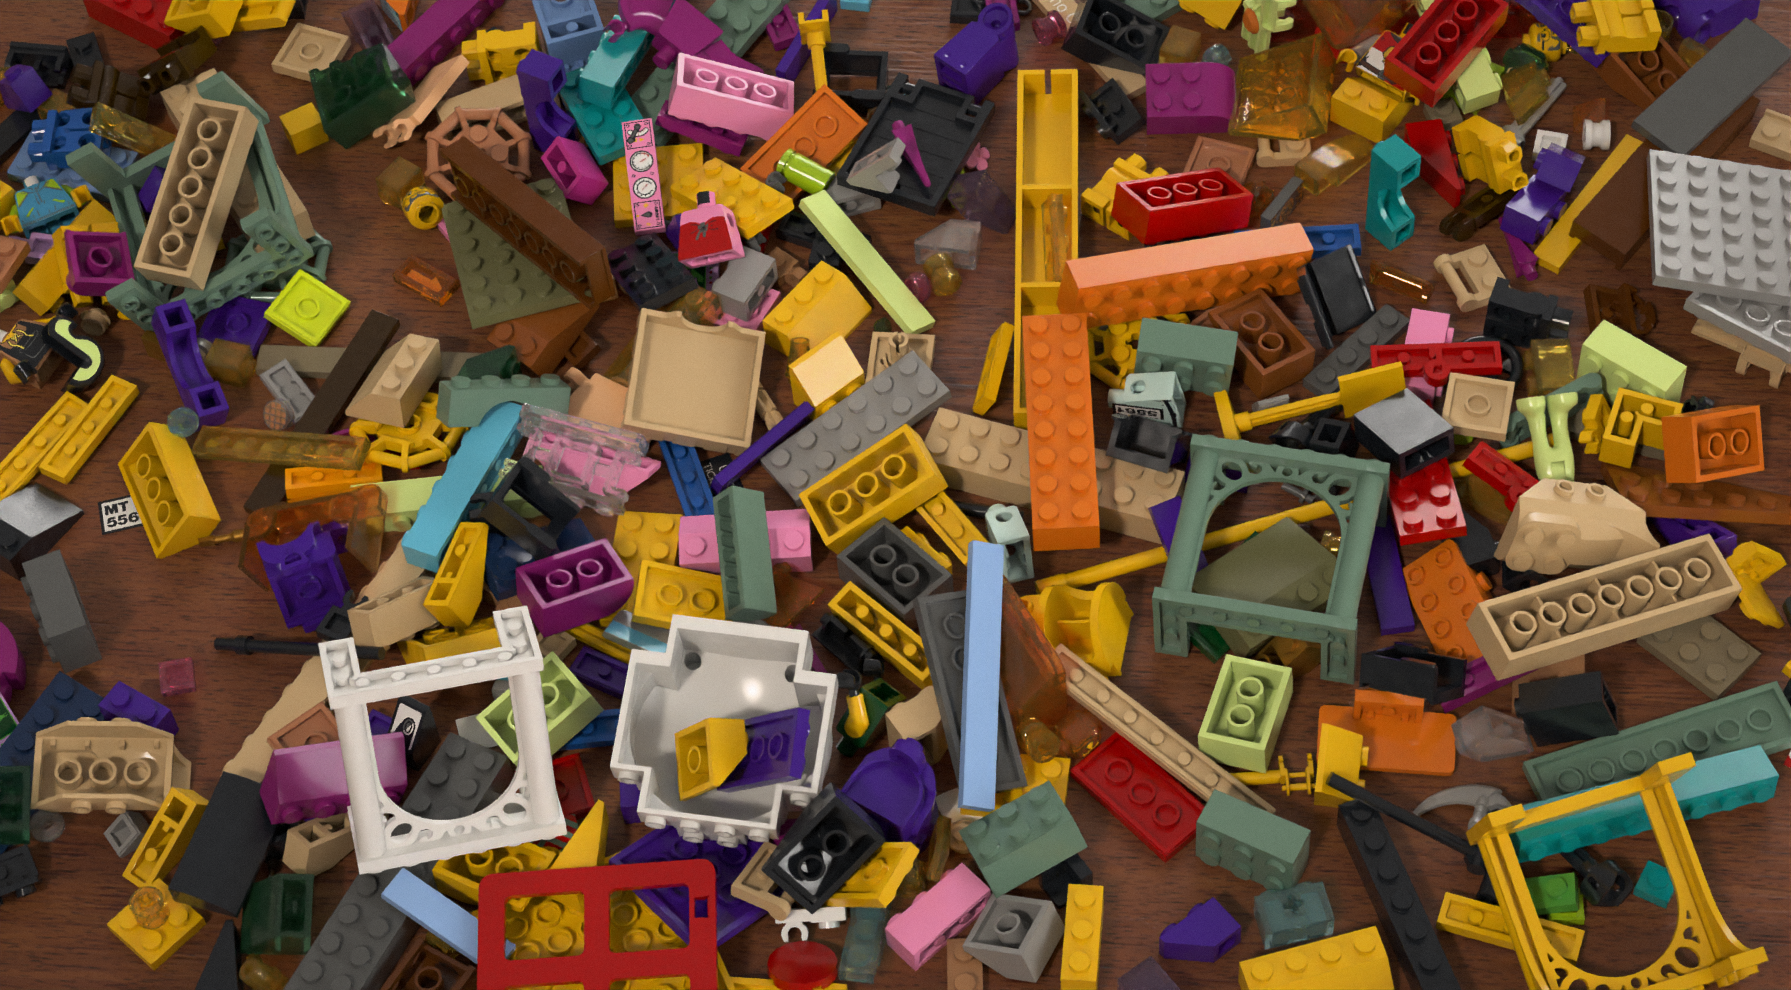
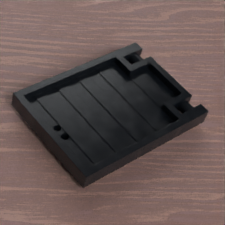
[837,72,995,217]

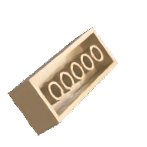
[133,96,259,291]

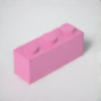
[1405,308,1455,408]
[885,863,991,971]

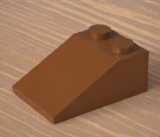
[1592,35,1690,110]
[1208,287,1316,400]
[486,302,600,378]

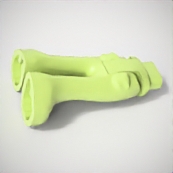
[1516,392,1578,482]

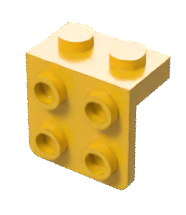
[1725,541,1787,629]

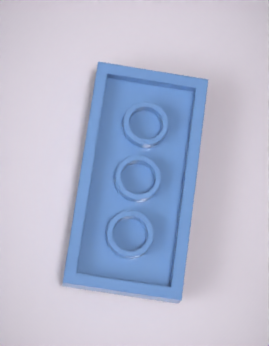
[7,130,141,203]

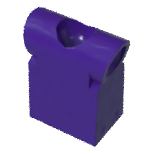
[1653,0,1760,50]
[934,3,1019,105]

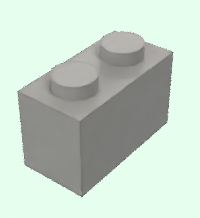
[711,246,778,322]

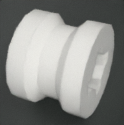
[1582,119,1611,150]

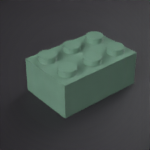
[1134,317,1238,396]
[958,781,1088,898]
[1196,789,1311,897]

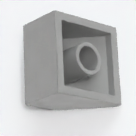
[962,893,1065,983]

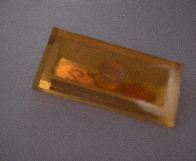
[1369,260,1435,304]

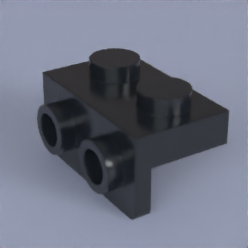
[1078,78,1146,145]
[0,844,43,906]

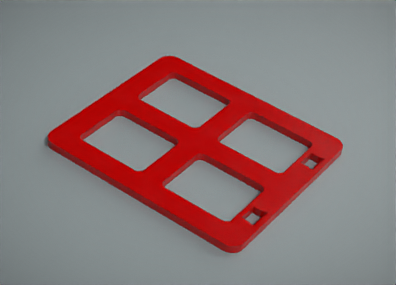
[477,859,718,990]

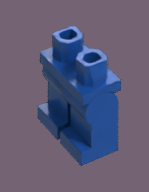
[27,106,115,170]

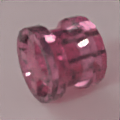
[1032,10,1067,46]

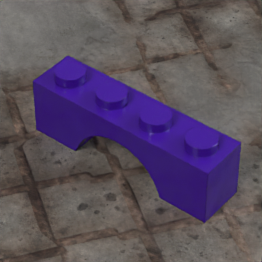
[516,49,580,153]
[151,299,230,432]

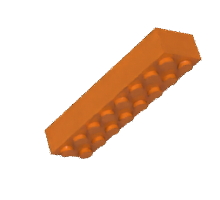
[1056,222,1314,329]
[1022,313,1100,551]

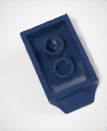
[484,518,595,601]

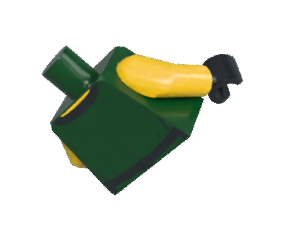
[836,659,907,758]

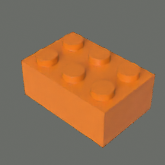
[1661,405,1765,483]

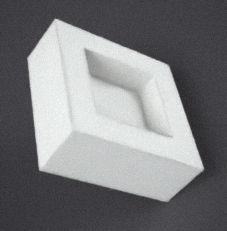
[1532,129,1568,161]

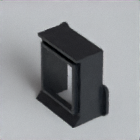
[813,43,888,113]
[1106,413,1200,474]
[477,457,581,561]
[1359,642,1467,706]

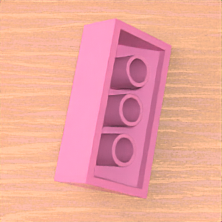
[668,53,794,141]
[678,509,813,576]

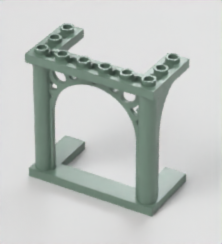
[65,71,314,332]
[1152,434,1390,685]

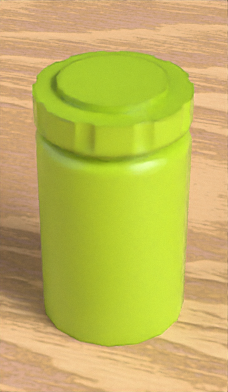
[776,148,835,195]

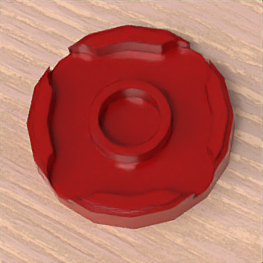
[767,941,838,990]

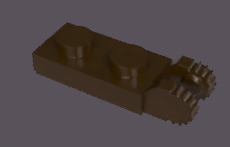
[1439,186,1520,242]

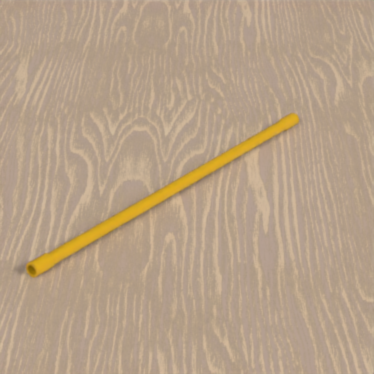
[1035,433,1554,595]

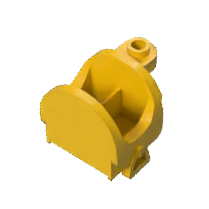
[1010,582,1134,680]

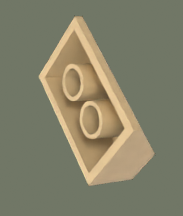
[345,334,443,428]

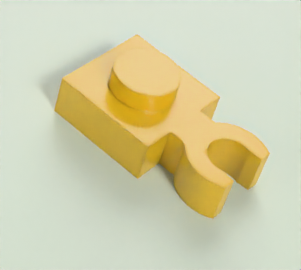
[1579,394,1611,454]

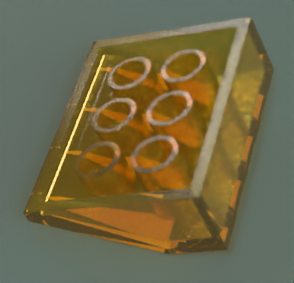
[1228,32,1336,141]

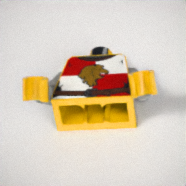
[1336,23,1420,106]

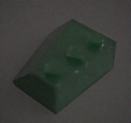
[308,43,416,150]

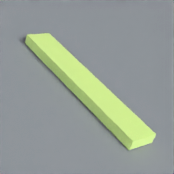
[799,190,936,334]

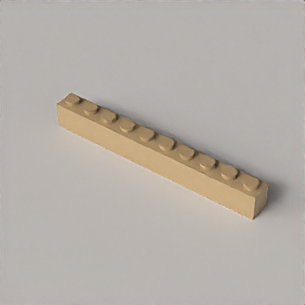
[220,538,437,784]

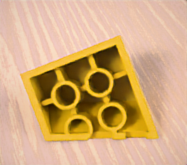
[397,616,501,664]

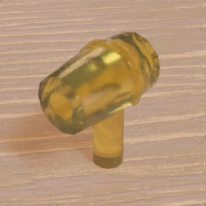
[239,952,289,990]

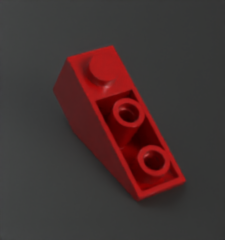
[1403,119,1465,208]

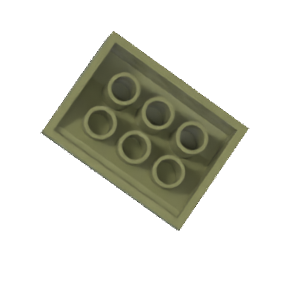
[1191,517,1337,659]

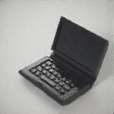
[1296,244,1377,349]

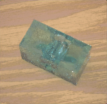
[1253,881,1335,950]

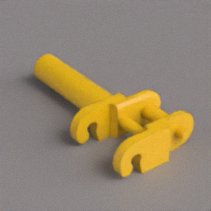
[1230,753,1315,796]

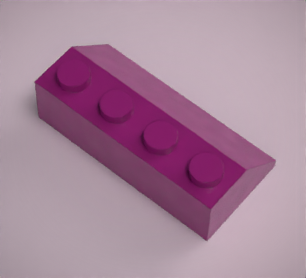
[259,732,407,824]

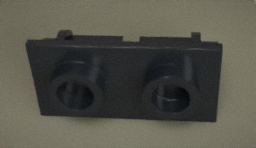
[811,612,882,675]

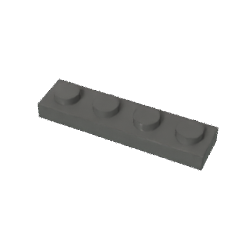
[1303,303,1410,396]

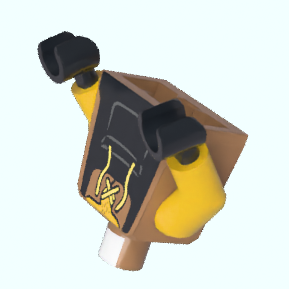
[0,302,79,390]

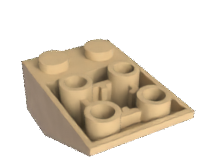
[885,686,948,766]

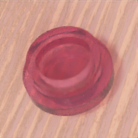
[904,271,932,303]

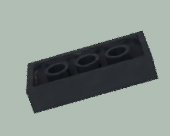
[168,771,281,918]

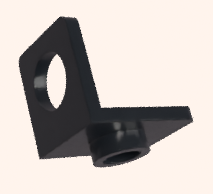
[1502,561,1551,592]

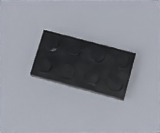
[608,232,698,312]

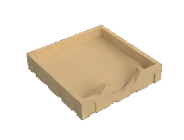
[620,308,766,456]

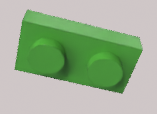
[1525,872,1579,915]

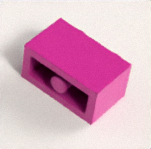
[541,136,609,205]

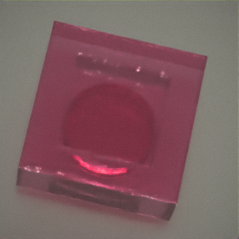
[158,657,196,697]

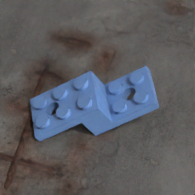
[531,0,604,117]

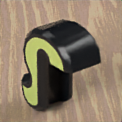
[41,315,106,394]

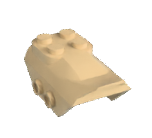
[1494,478,1660,575]
[30,717,191,814]

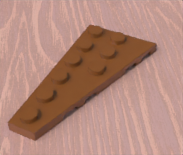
[1600,462,1791,525]

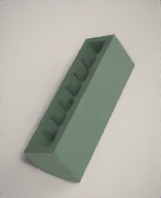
[713,485,777,621]

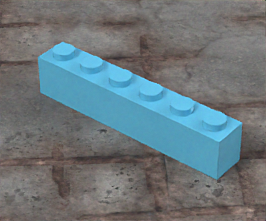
[401,401,529,573]

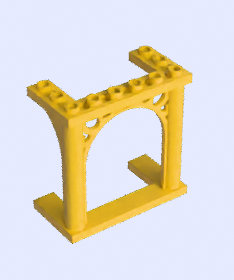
[1466,752,1768,990]

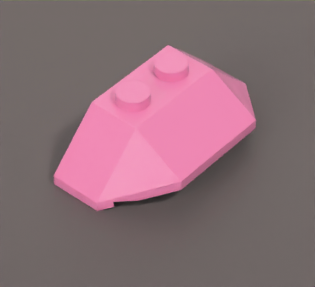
[530,430,661,500]

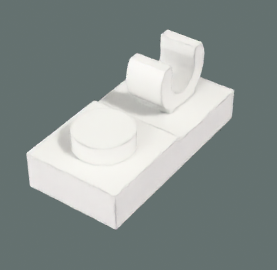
[775,907,847,942]

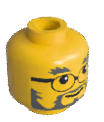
[1522,23,1567,62]
[402,186,444,230]

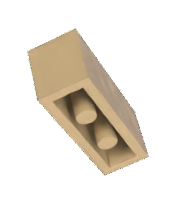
[347,576,440,651]

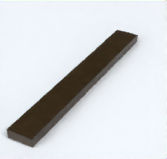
[243,309,401,523]

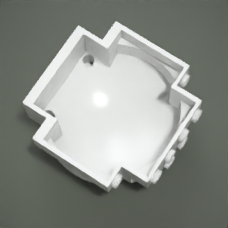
[610,614,839,848]

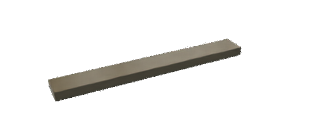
[255,345,506,383]

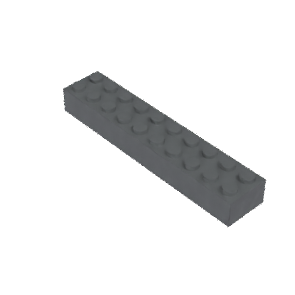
[283,732,514,990]

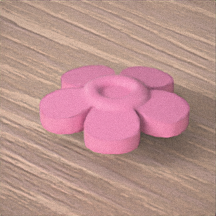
[965,142,990,171]

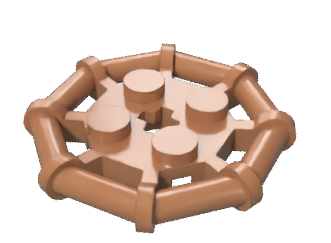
[424,106,532,201]

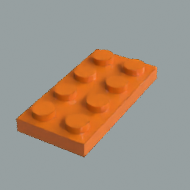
[740,84,867,203]

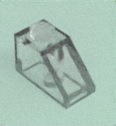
[914,219,983,270]
[1451,705,1534,762]

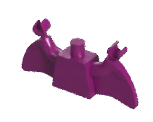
[603,0,764,74]

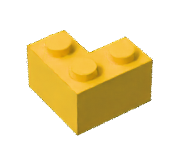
[1598,387,1683,469]

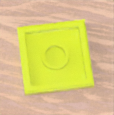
[264,269,351,347]

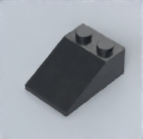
[1061,0,1170,75]
[0,482,84,581]
[761,782,886,915]

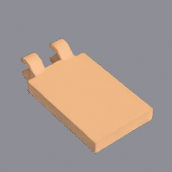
[373,54,470,149]
[561,367,652,456]

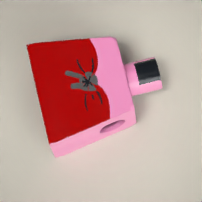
[678,191,745,269]

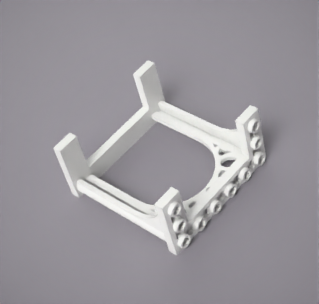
[318,605,567,875]

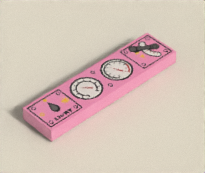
[622,118,666,236]

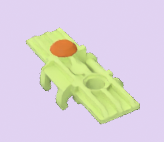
[1241,0,1297,62]

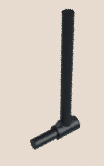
[1326,772,1497,875]

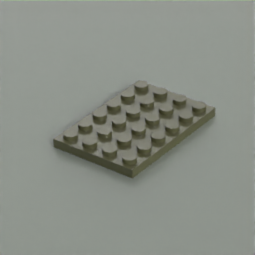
[441,178,592,329]

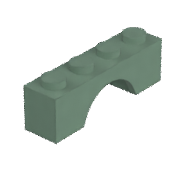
[436,374,571,428]

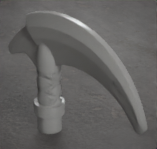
[1413,784,1512,830]

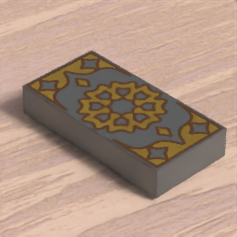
[1260,176,1304,229]

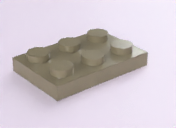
[1636,615,1761,701]

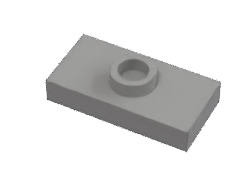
[260,358,315,426]

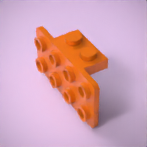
[1402,539,1493,663]
[1316,688,1456,776]

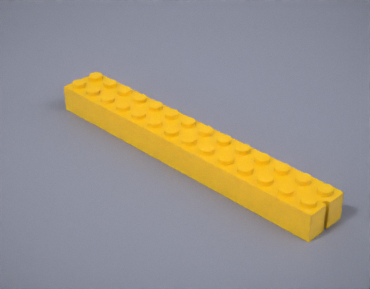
[1013,69,1079,430]

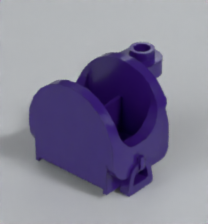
[256,519,358,633]
[841,737,939,857]

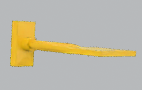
[798,9,858,176]
[1213,361,1406,440]

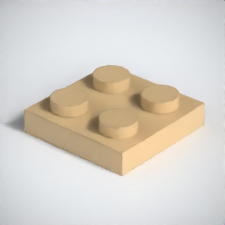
[271,22,351,86]
[1442,372,1515,442]

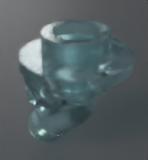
[1202,44,1237,80]
[167,407,199,437]

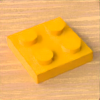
[107,878,206,971]

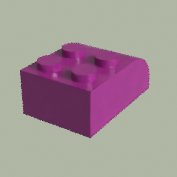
[1145,62,1238,135]
[515,538,634,638]

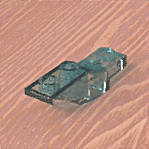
[838,902,892,984]

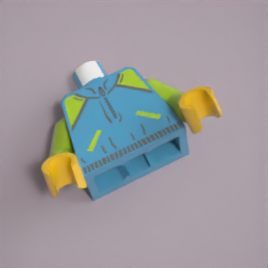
[0,176,94,239]

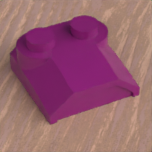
[64,229,135,296]

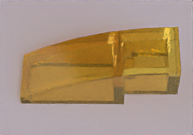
[1294,134,1374,196]

